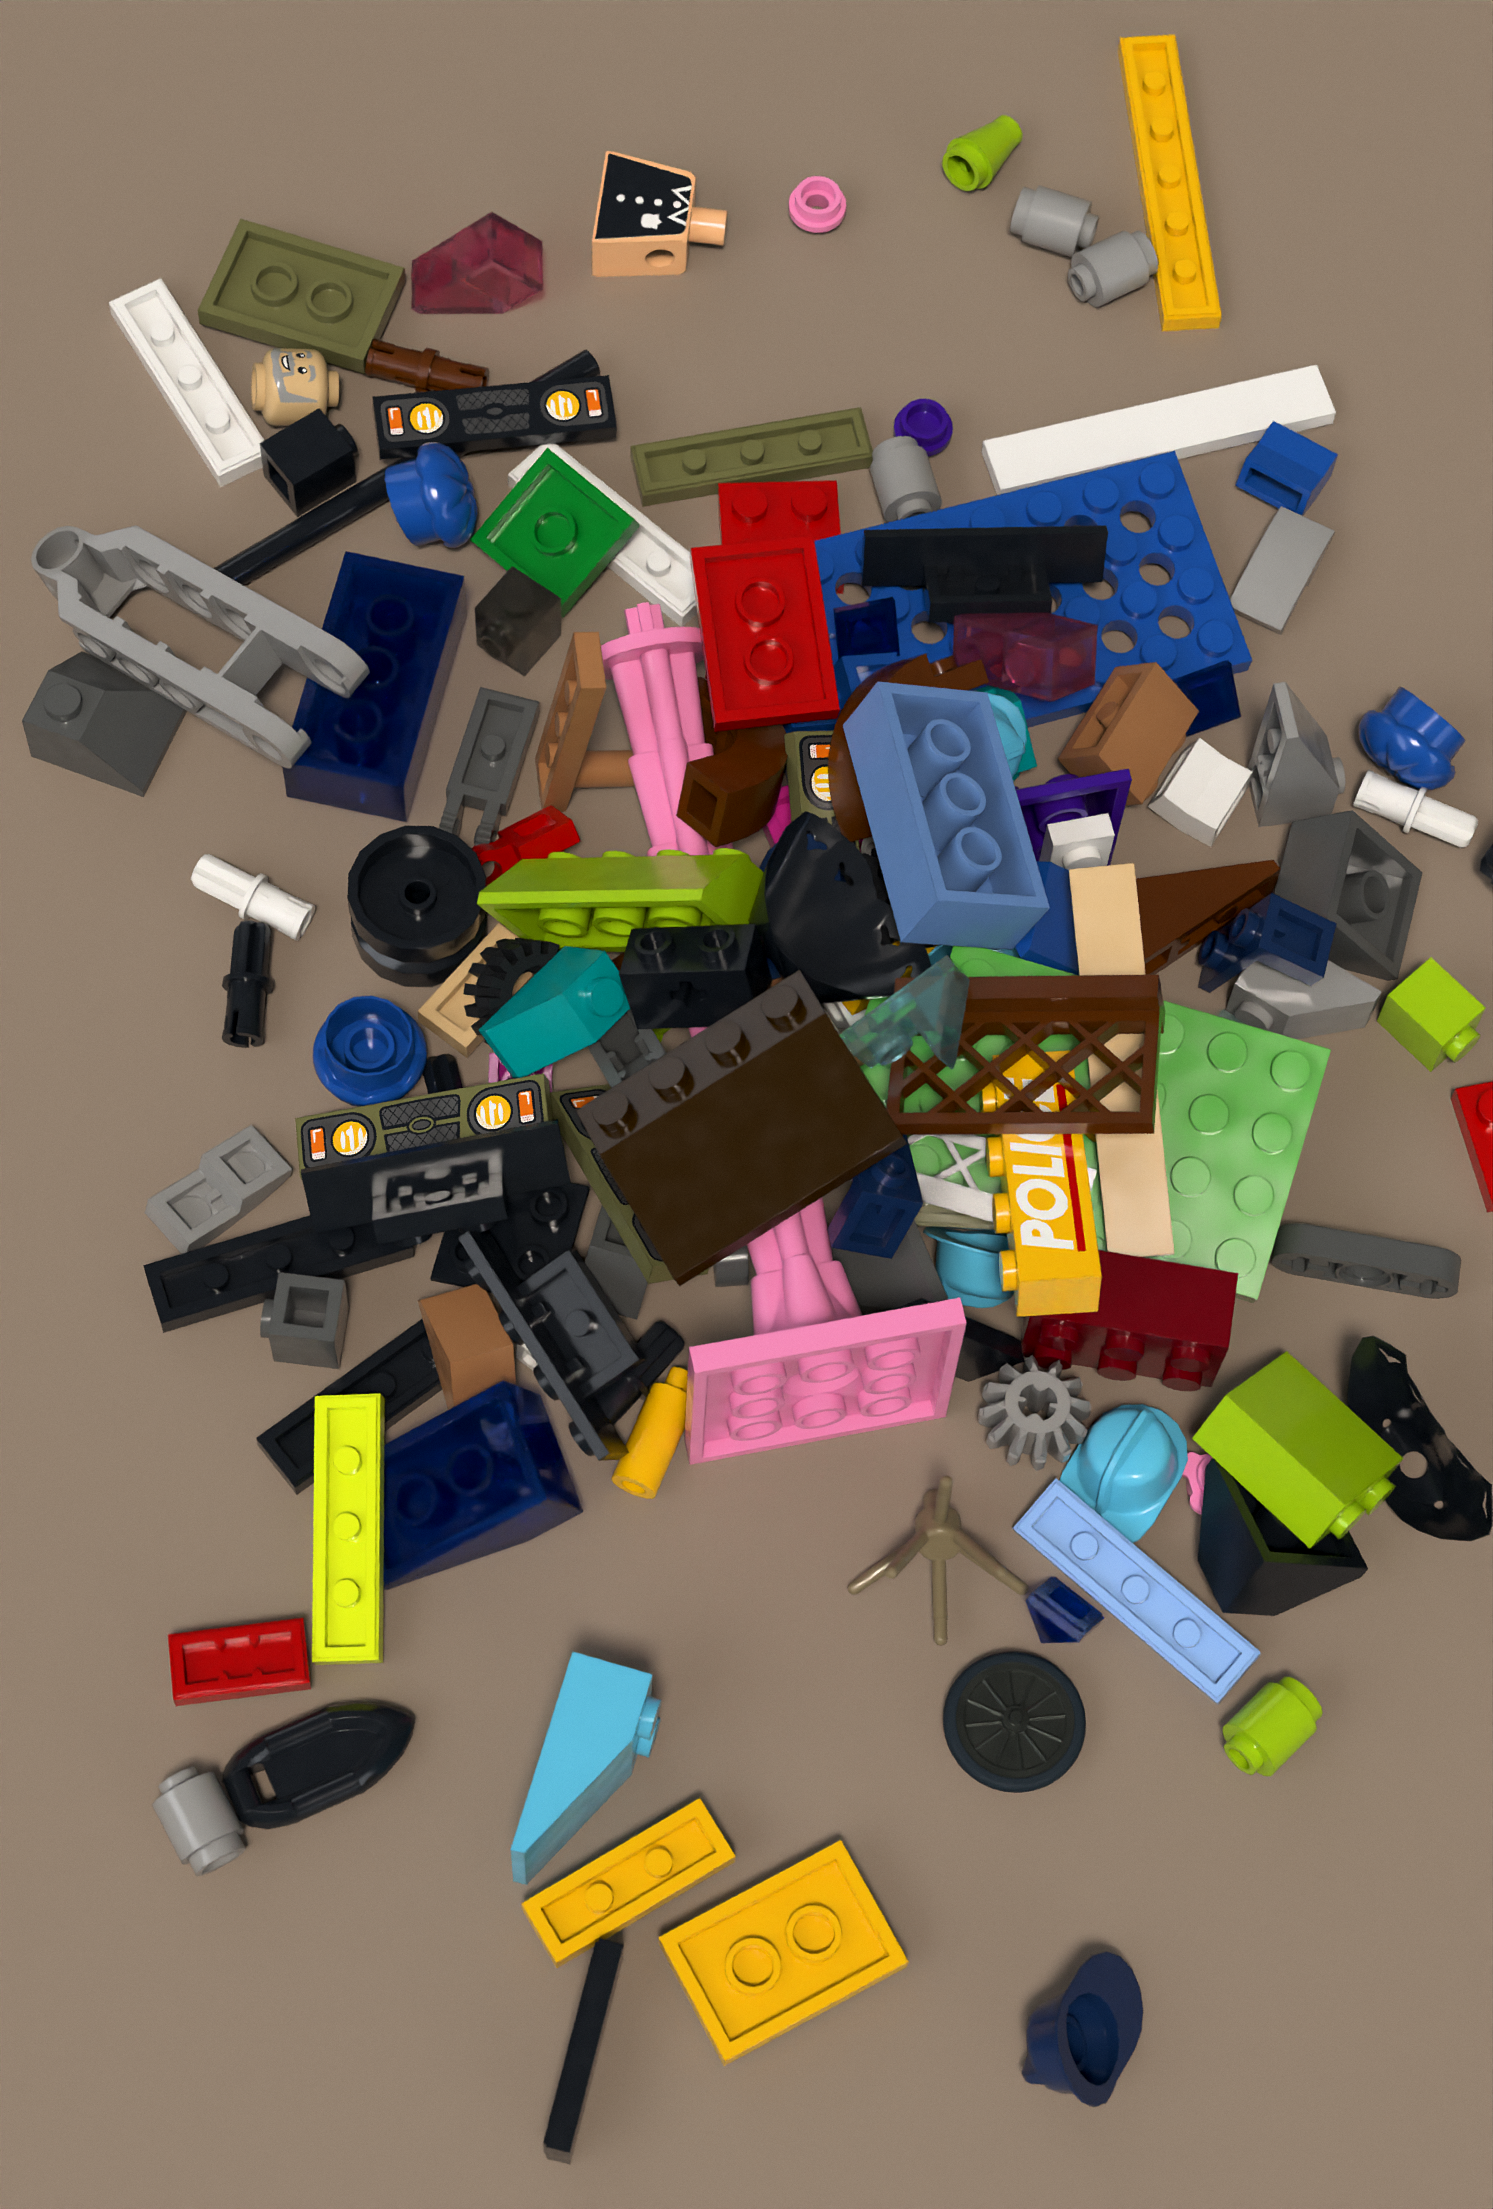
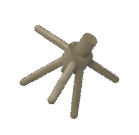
[848,1475,1028,1646]

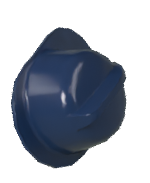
[1021,1952,1143,2107]

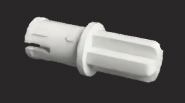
[1353,770,1478,848]
[191,854,315,941]

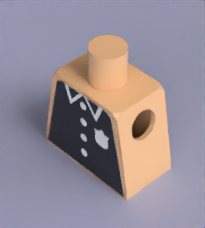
[592,151,727,277]

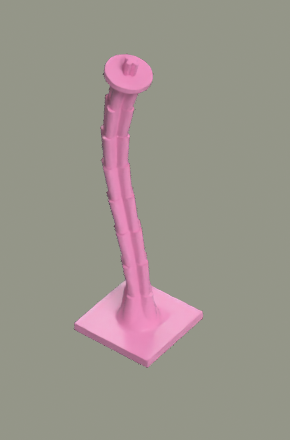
[601,602,967,1465]

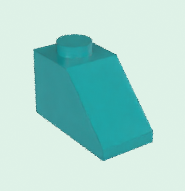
[479,946,630,1078]

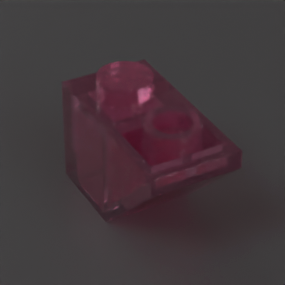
[411,212,543,314]
[953,613,1098,702]

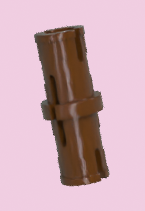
[365,339,489,393]

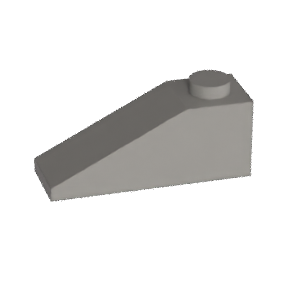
[1247,682,1345,827]

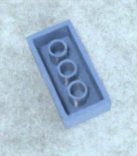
[843,682,1050,950]

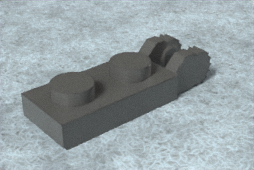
[439,687,540,846]

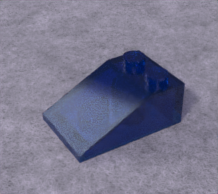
[384,1380,584,1590]

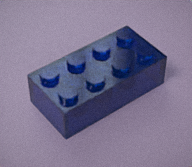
[282,551,467,822]

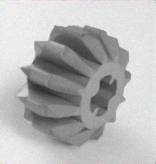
[978,1355,1091,1471]

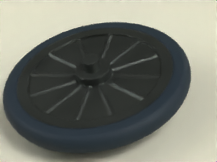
[943,1652,1086,1793]

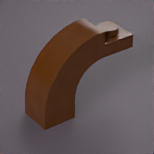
[828,653,989,842]
[676,676,788,847]

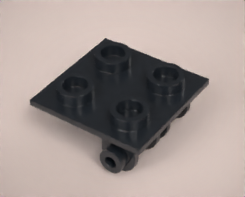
[430,1183,590,1293]

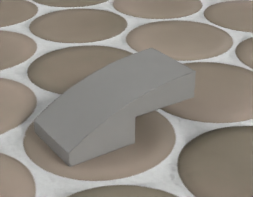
[1230,506,1335,635]
[145,1125,292,1254]

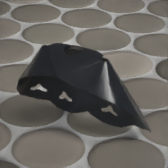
[748,811,933,1004]
[1347,1335,1493,1541]

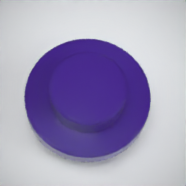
[893,399,953,456]

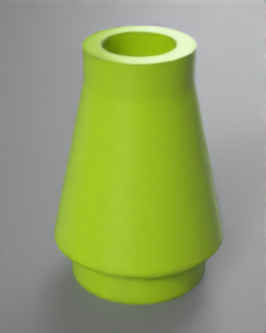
[942,115,1023,191]

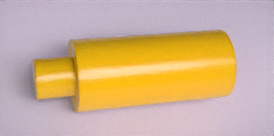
[611,1367,688,1499]

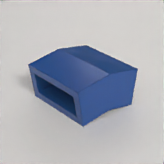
[1235,421,1338,516]

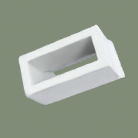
[1148,738,1253,847]

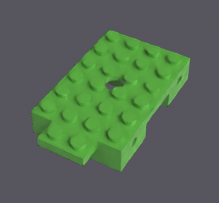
[860,946,1331,1303]

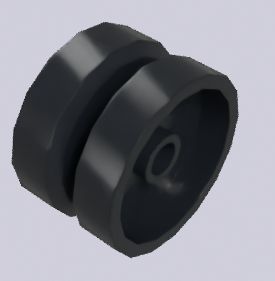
[347,826,488,987]

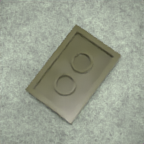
[198,219,405,374]

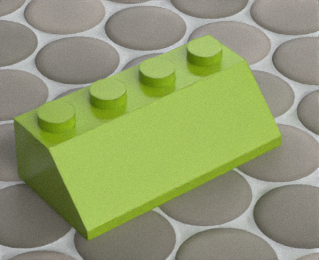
[477,848,764,952]

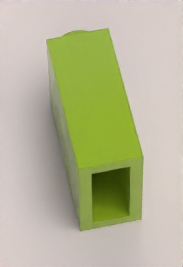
[1192,1351,1404,1548]

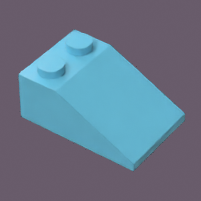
[511,1652,661,1885]

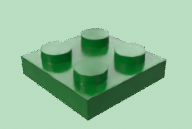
[470,447,640,618]

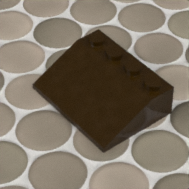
[576,970,907,1286]

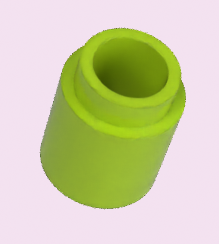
[1223,1676,1323,1776]

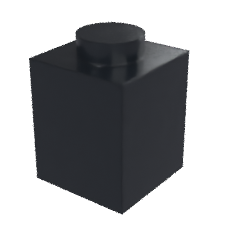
[259,408,358,517]

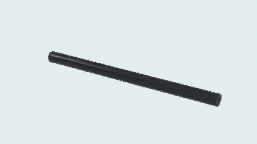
[213,349,600,585]

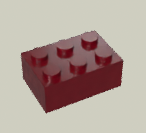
[1021,1250,1238,1391]

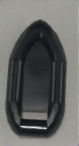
[222,1703,415,1830]

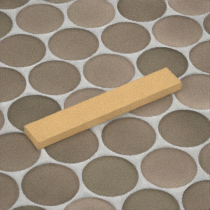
[1069,863,1174,1258]

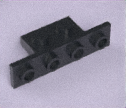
[861,526,1108,624]
[301,1119,571,1247]
[458,1231,647,1461]

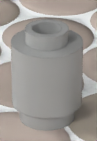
[1010,185,1100,257]
[1068,230,1158,307]
[870,436,942,522]
[152,1767,246,1876]

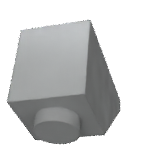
[1226,960,1381,1039]

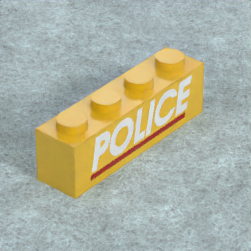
[979,1050,1102,1317]

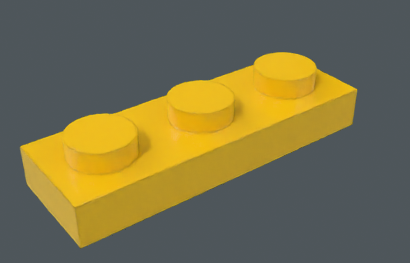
[521,1798,736,1968]

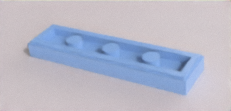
[1013,1478,1261,1705]

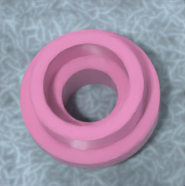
[789,176,846,233]

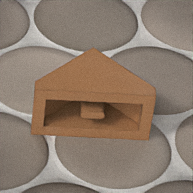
[418,1284,518,1427]

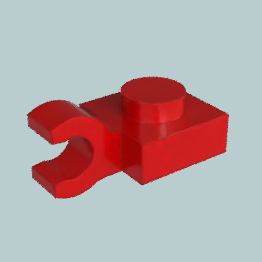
[471,805,581,886]

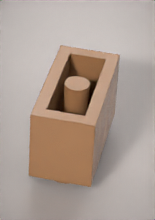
[1058,662,1199,805]

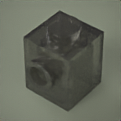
[475,566,561,677]

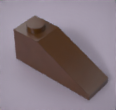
[1136,860,1281,975]

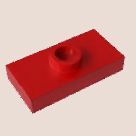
[168,1618,311,1706]

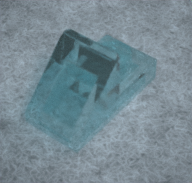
[840,955,970,1069]

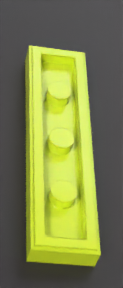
[312,1393,385,1665]

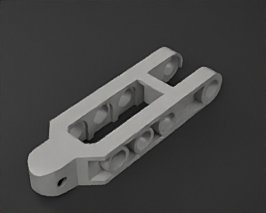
[31,525,370,769]

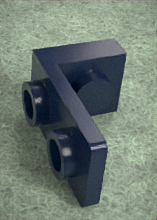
[1198,893,1337,993]
[827,1135,923,1259]

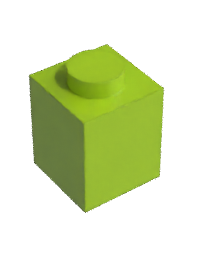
[1377,957,1486,1072]

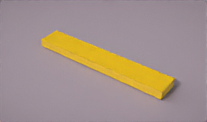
[1118,34,1222,331]

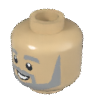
[251,348,339,427]

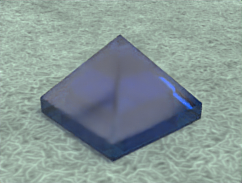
[833,597,900,659]
[1173,660,1241,737]
[1026,1577,1104,1643]

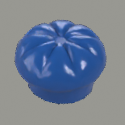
[385,442,478,548]
[1358,687,1465,790]
[312,996,427,1107]

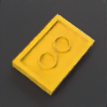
[658,1840,909,2066]

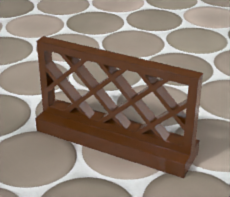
[886,975,1165,1135]

